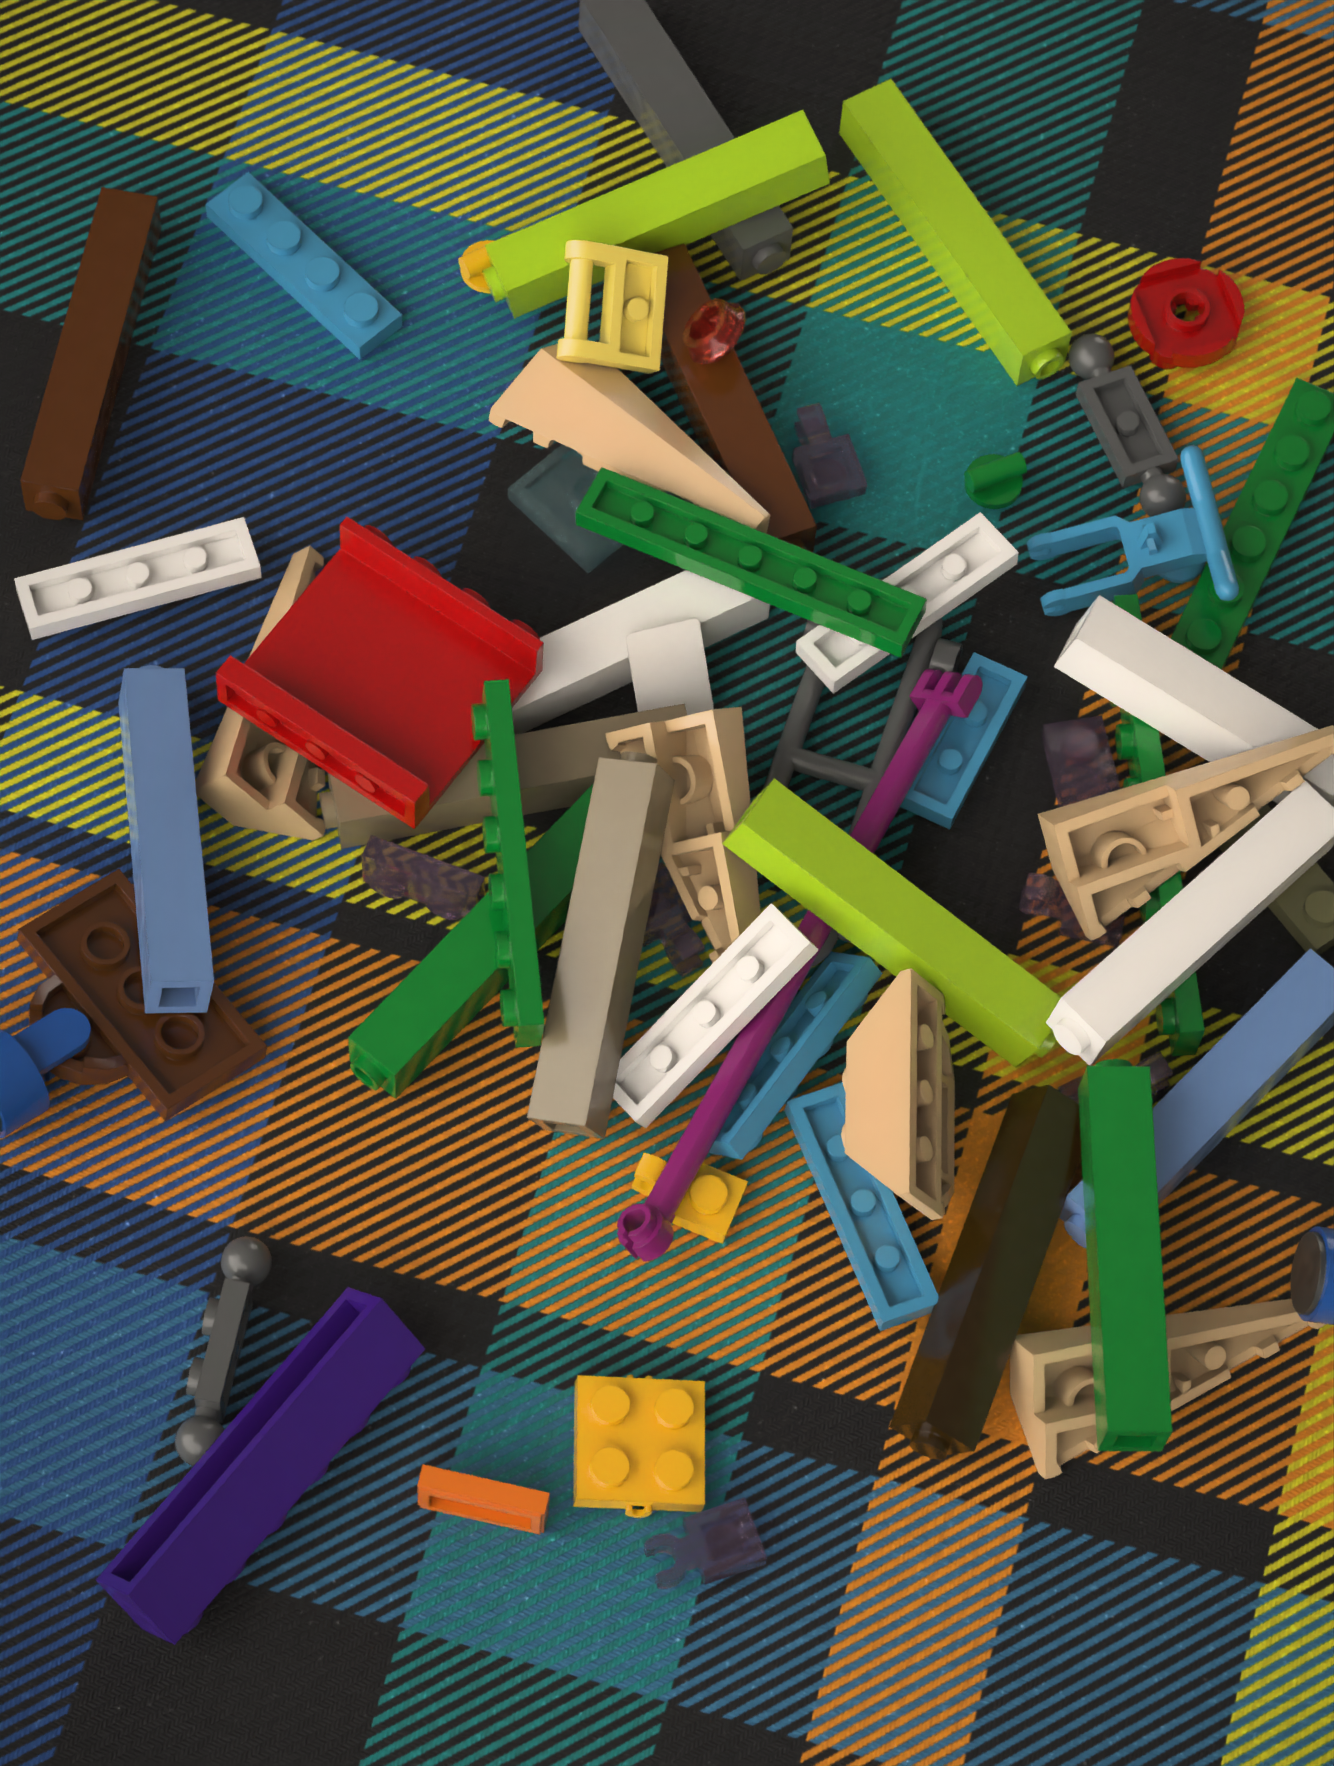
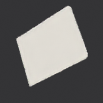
[626,618,714,715]

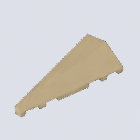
[195,546,326,841]
[605,707,761,963]
[1038,725,1334,941]
[1010,1299,1326,1479]

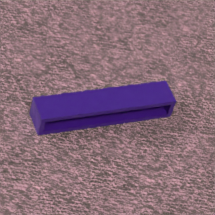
[96,1287,425,1645]

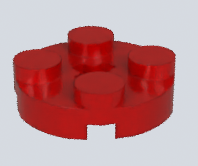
[1128,258,1245,370]

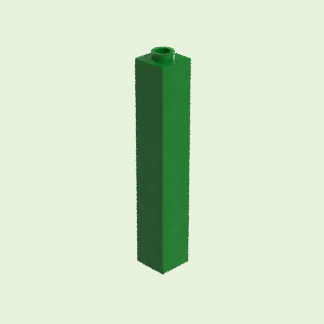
[348,784,593,1099]
[1078,1059,1172,1451]

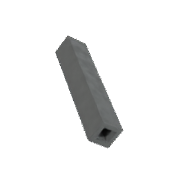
[578,0,793,281]

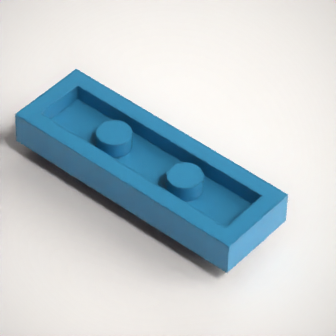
[900,652,1028,830]

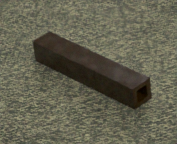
[889,1085,1081,1460]

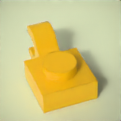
[631,1153,748,1244]

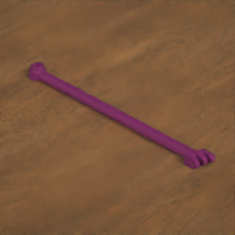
[617,668,983,1261]

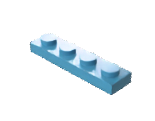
[206,172,402,360]
[708,952,883,1160]
[784,1082,939,1331]

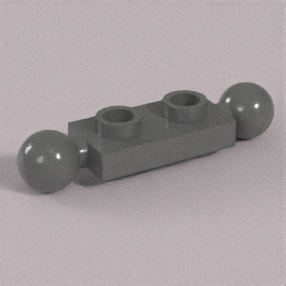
[1068,334,1186,517]
[175,1236,272,1466]

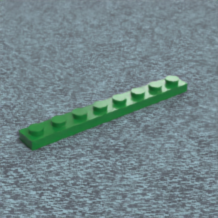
[1109,594,1205,1056]

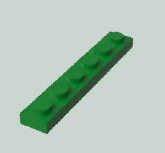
[1170,378,1334,670]
[575,467,927,658]
[471,679,545,1048]

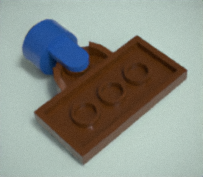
[0,869,267,1138]

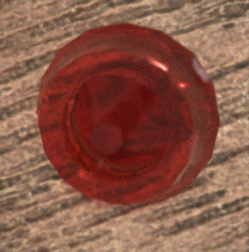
[683,299,746,365]

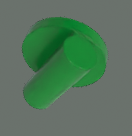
[964,451,1027,509]

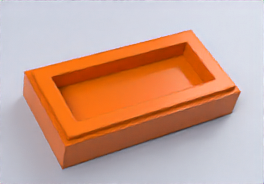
[417,1464,550,1535]

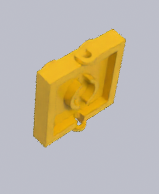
[573,1375,705,1518]

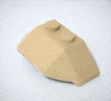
[841,968,955,1220]

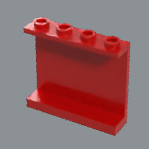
[216,517,544,829]

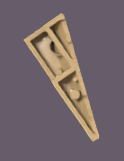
[489,339,771,533]

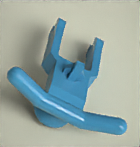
[1027,445,1239,616]

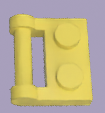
[557,240,669,374]

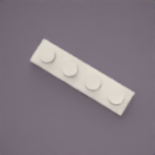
[796,512,1019,694]
[14,517,262,640]
[613,903,819,1129]

